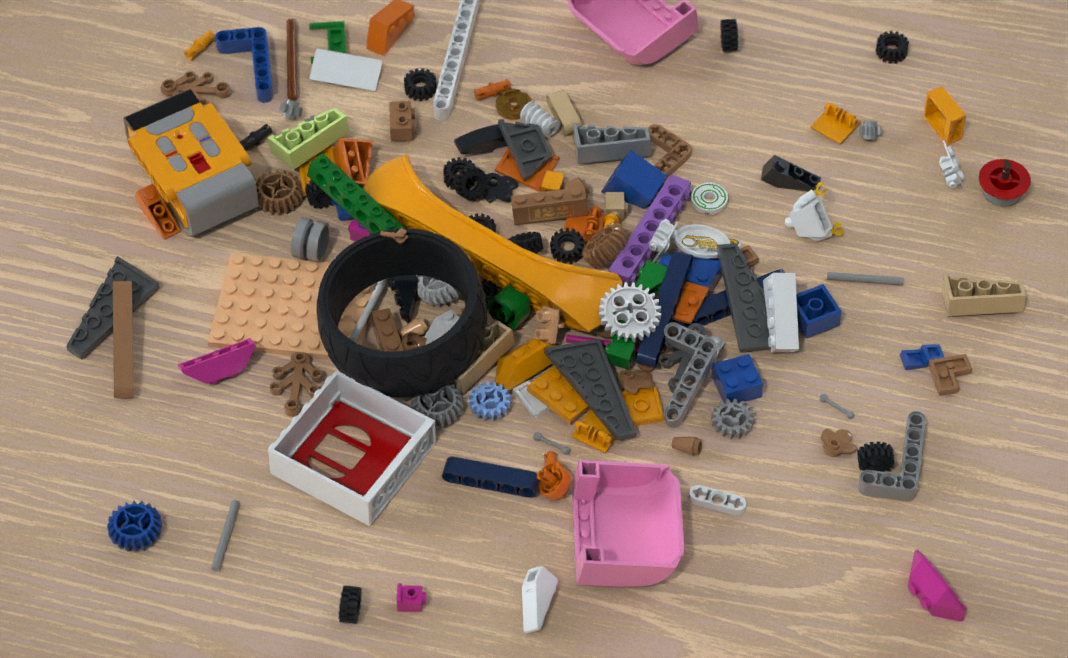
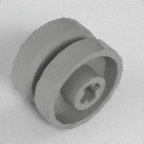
[291,217,330,263]

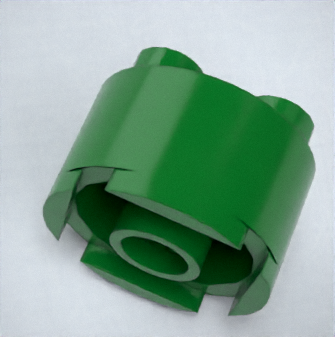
[487,285,530,330]

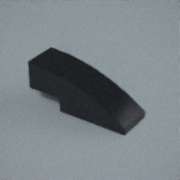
[454,124,508,154]

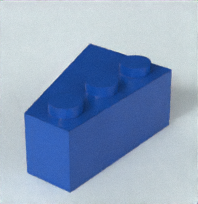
[658,254,722,298]

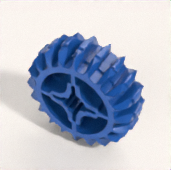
[107,500,162,553]

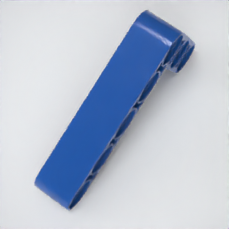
[215,27,273,103]

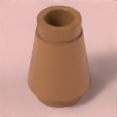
[672,437,702,456]

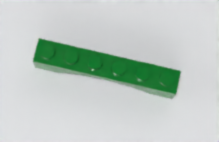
[605,261,668,370]

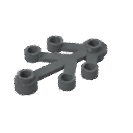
[658,323,712,393]

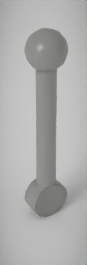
[820,394,854,419]
[534,432,570,454]

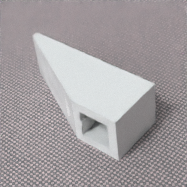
[522,566,559,634]

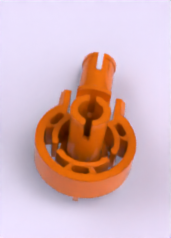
[537,451,571,500]

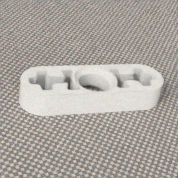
[689,485,746,516]

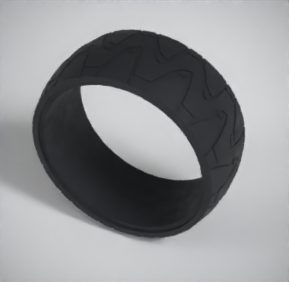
[316,228,487,398]

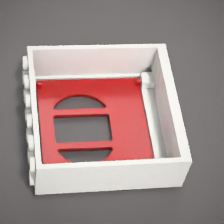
[268,370,436,526]

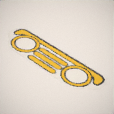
[673,235,741,250]

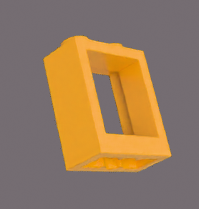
[923,86,966,145]

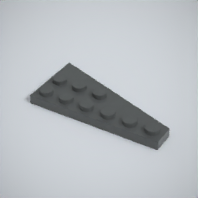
[716,243,771,352]
[67,256,160,360]
[544,339,637,441]

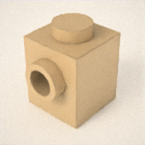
[605,192,628,222]

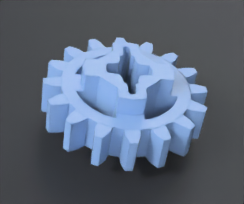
[469,381,511,421]

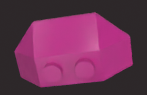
[177,338,256,384]
[908,549,967,622]

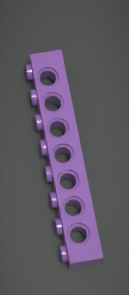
[608,174,692,287]

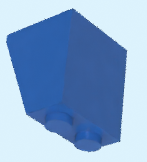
[601,150,667,209]

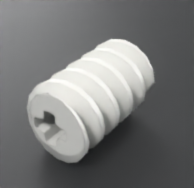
[520,101,561,138]

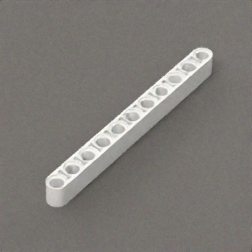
[433,0,480,121]

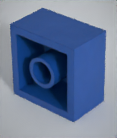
[796,284,842,338]
[712,354,763,404]

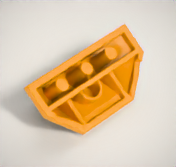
[495,338,559,391]

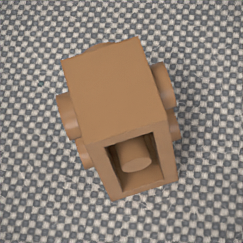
[389,101,416,141]

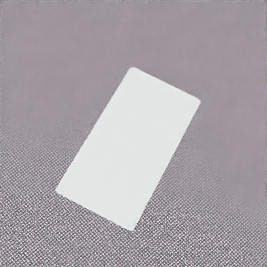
[309,49,382,91]

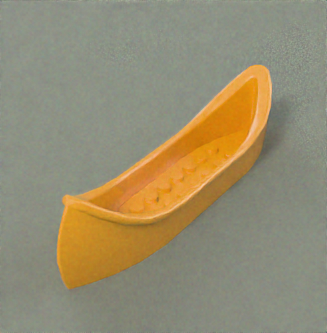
[363,154,622,333]

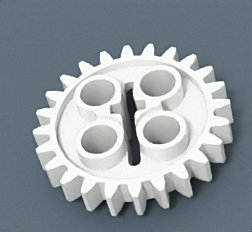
[598,282,661,342]

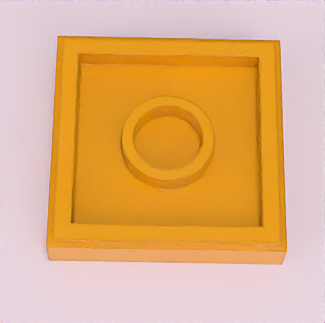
[621,386,665,426]

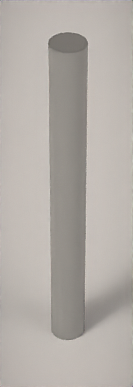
[827,272,903,285]
[211,500,239,571]

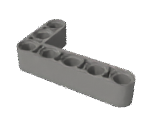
[664,323,717,428]
[858,411,926,501]

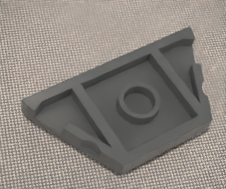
[498,119,552,181]

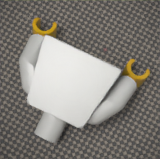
[785,182,844,241]

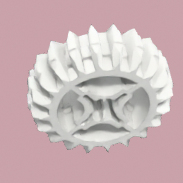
[417,275,461,307]

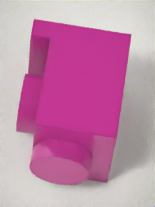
[396,583,427,612]

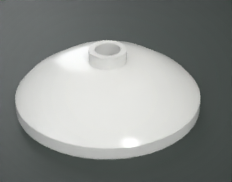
[674,224,730,260]

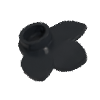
[484,173,518,203]

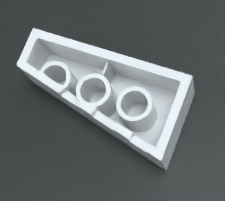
[763,273,799,352]

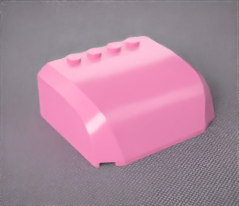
[567,0,698,65]
[572,460,684,587]

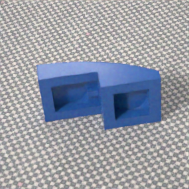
[900,344,945,370]

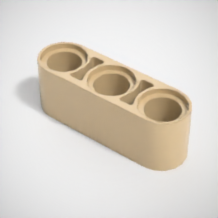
[546,90,582,135]

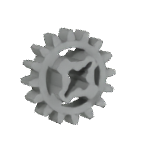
[711,399,754,439]

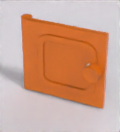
[495,148,559,192]
[645,281,710,325]

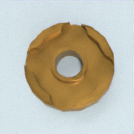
[496,89,531,120]

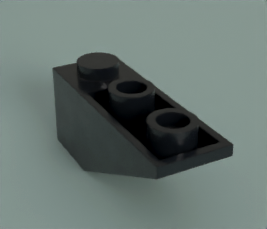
[761,155,821,192]
[389,275,418,324]

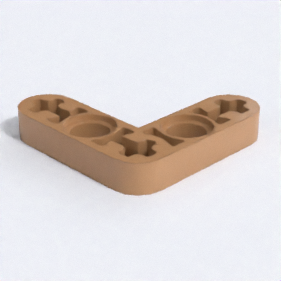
[648,124,692,180]

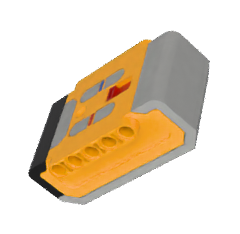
[123,89,259,236]

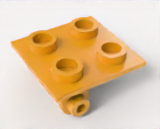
[810,102,861,144]
[571,409,615,453]

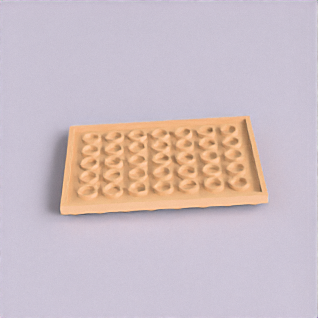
[208,253,377,360]

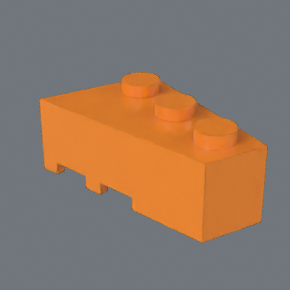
[366,0,415,56]
[332,138,374,189]

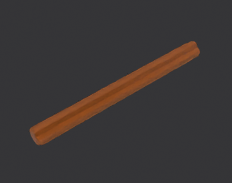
[287,18,297,101]

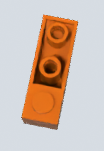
[135,183,180,240]

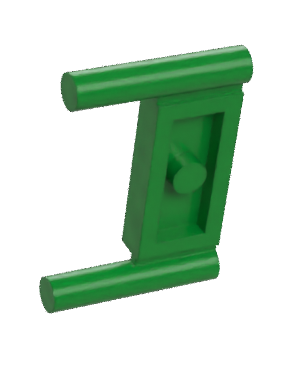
[309,21,346,64]

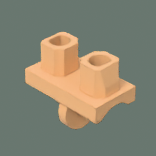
[534,305,565,344]

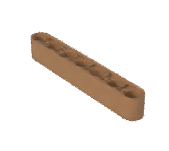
[113,281,134,398]

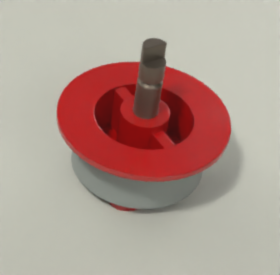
[979,159,1031,206]

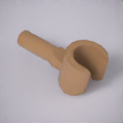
[380,228,408,244]

